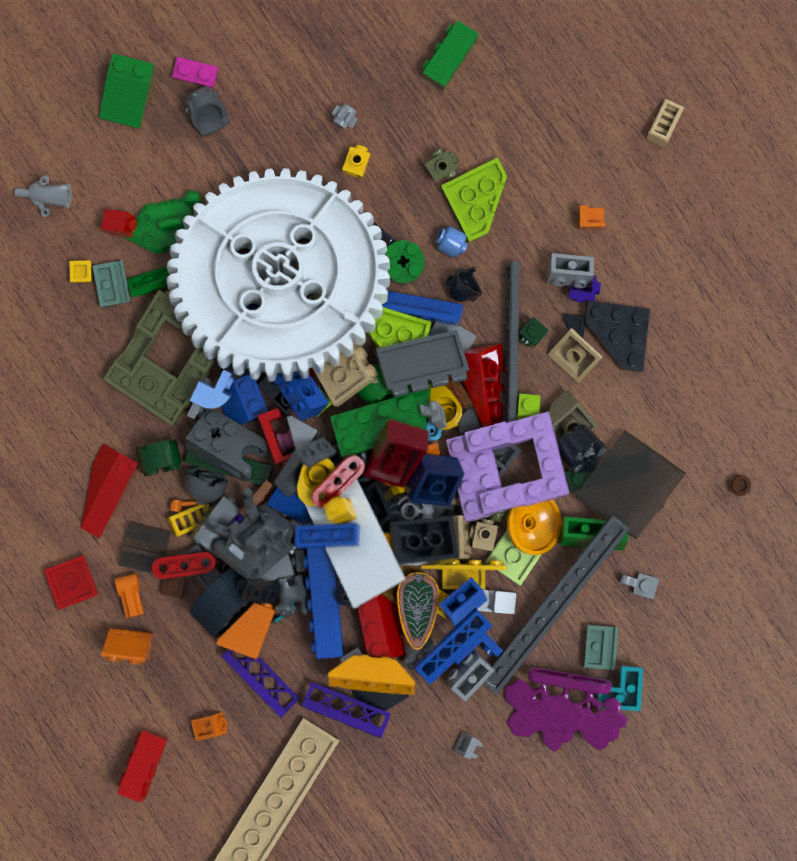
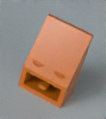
[101,628,154,665]

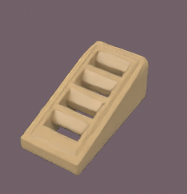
[646,99,684,148]

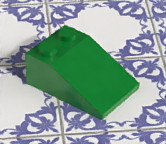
[99,53,156,129]

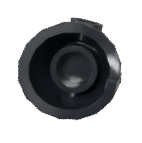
[446,267,482,302]

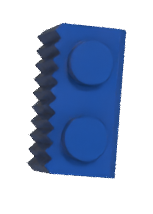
[439,578,487,627]

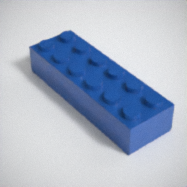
[304,548,344,659]

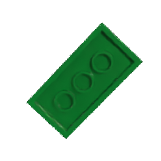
[330,393,423,459]

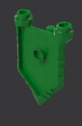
[123,190,201,254]

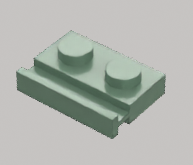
[93,260,131,308]
[584,625,618,670]

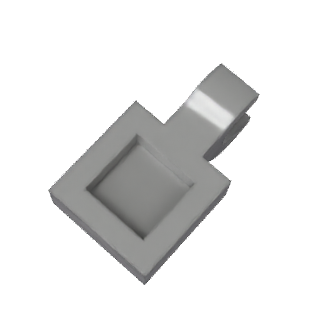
[420,401,447,429]
[619,573,659,599]

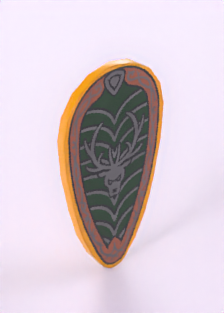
[397,572,440,650]

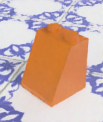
[216,603,276,659]

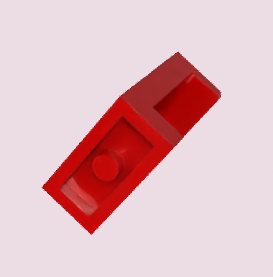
[258,408,293,468]

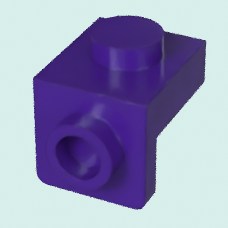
[569,275,601,302]

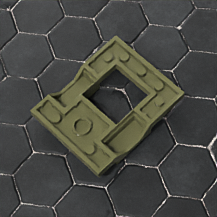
[103,290,218,426]

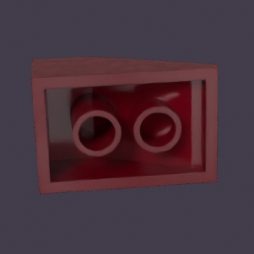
[363,419,429,488]

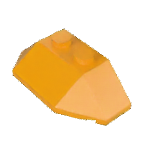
[328,655,415,695]

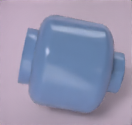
[435,226,468,258]

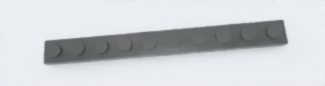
[483,515,630,694]

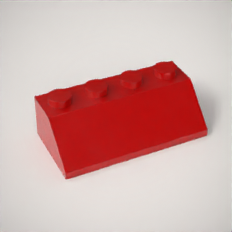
[357,594,406,658]

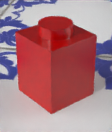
[101,209,136,238]

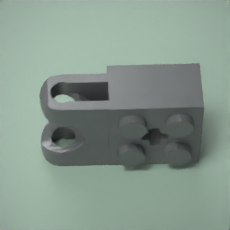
[185,408,270,482]

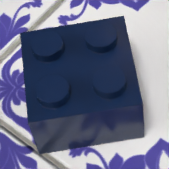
[404,454,464,507]

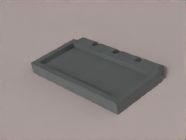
[375,330,469,398]

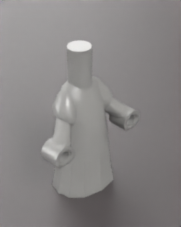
[15,175,72,217]

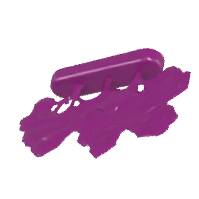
[505,668,628,752]

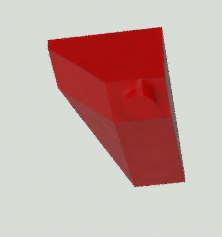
[464,343,504,427]
[81,444,139,538]

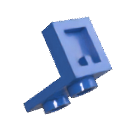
[455,633,503,665]

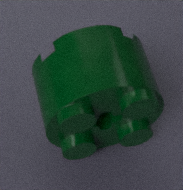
[135,439,182,477]

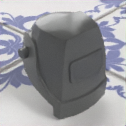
[184,86,230,136]

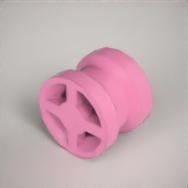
[276,430,296,454]

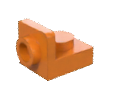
[191,712,227,741]

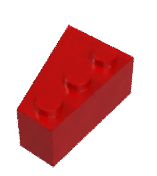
[117,730,168,803]

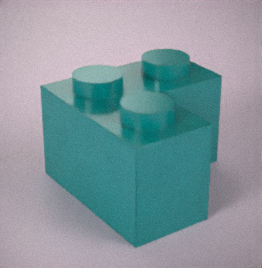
[596,665,643,711]

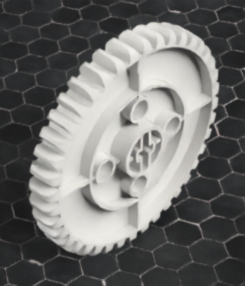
[167,168,390,382]

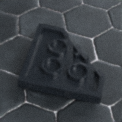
[584,301,650,372]

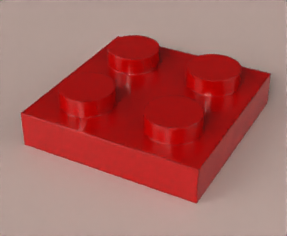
[44,555,99,610]

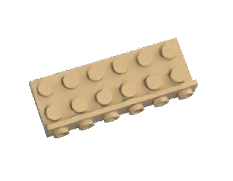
[306,293,379,407]

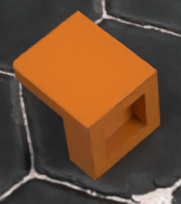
[578,205,605,229]

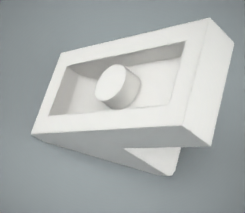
[477,590,516,614]

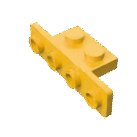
[421,559,507,590]

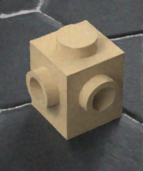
[469,519,498,551]

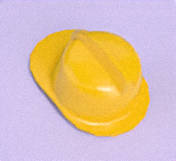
[430,386,462,430]
[297,459,335,506]

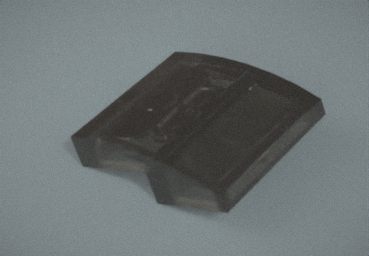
[118,521,171,574]

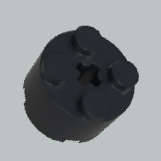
[557,424,607,473]

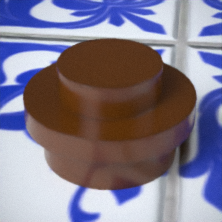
[729,475,751,496]

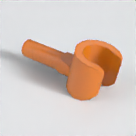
[170,500,199,512]

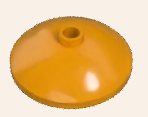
[507,500,562,555]

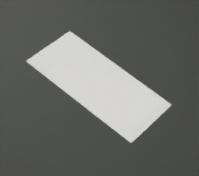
[305,479,405,608]

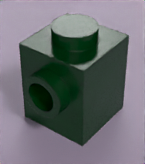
[518,317,549,348]

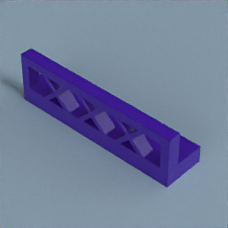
[221,649,300,717]
[302,682,391,739]

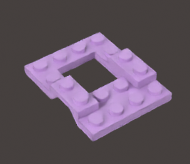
[446,412,570,522]

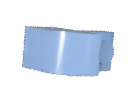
[190,368,234,408]

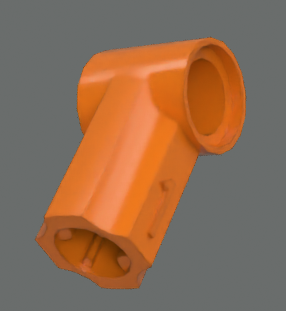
[115,573,144,618]

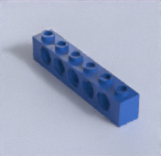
[246,303,329,421]

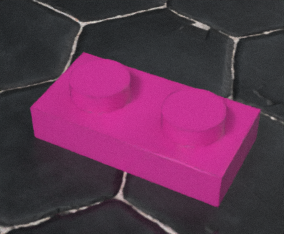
[172,57,219,89]

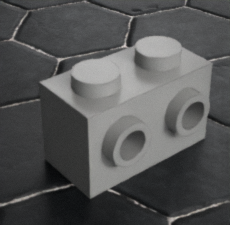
[547,253,594,288]
[445,649,495,702]

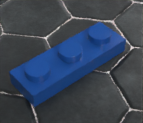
[295,523,360,549]

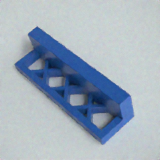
[382,291,464,327]
[413,608,492,685]

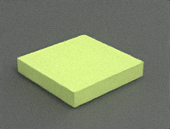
[485,529,542,586]

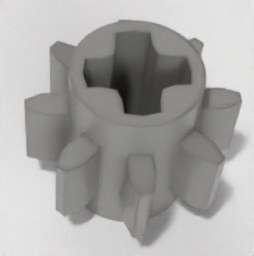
[332,103,358,130]

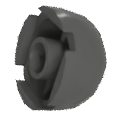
[185,467,228,505]

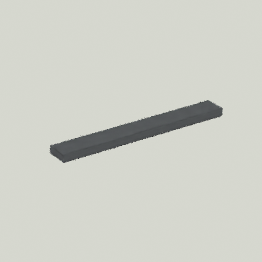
[503,262,520,423]

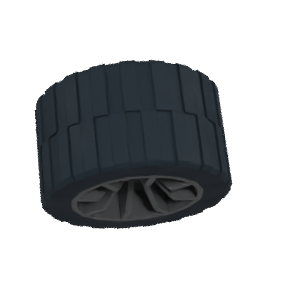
[189,568,254,637]

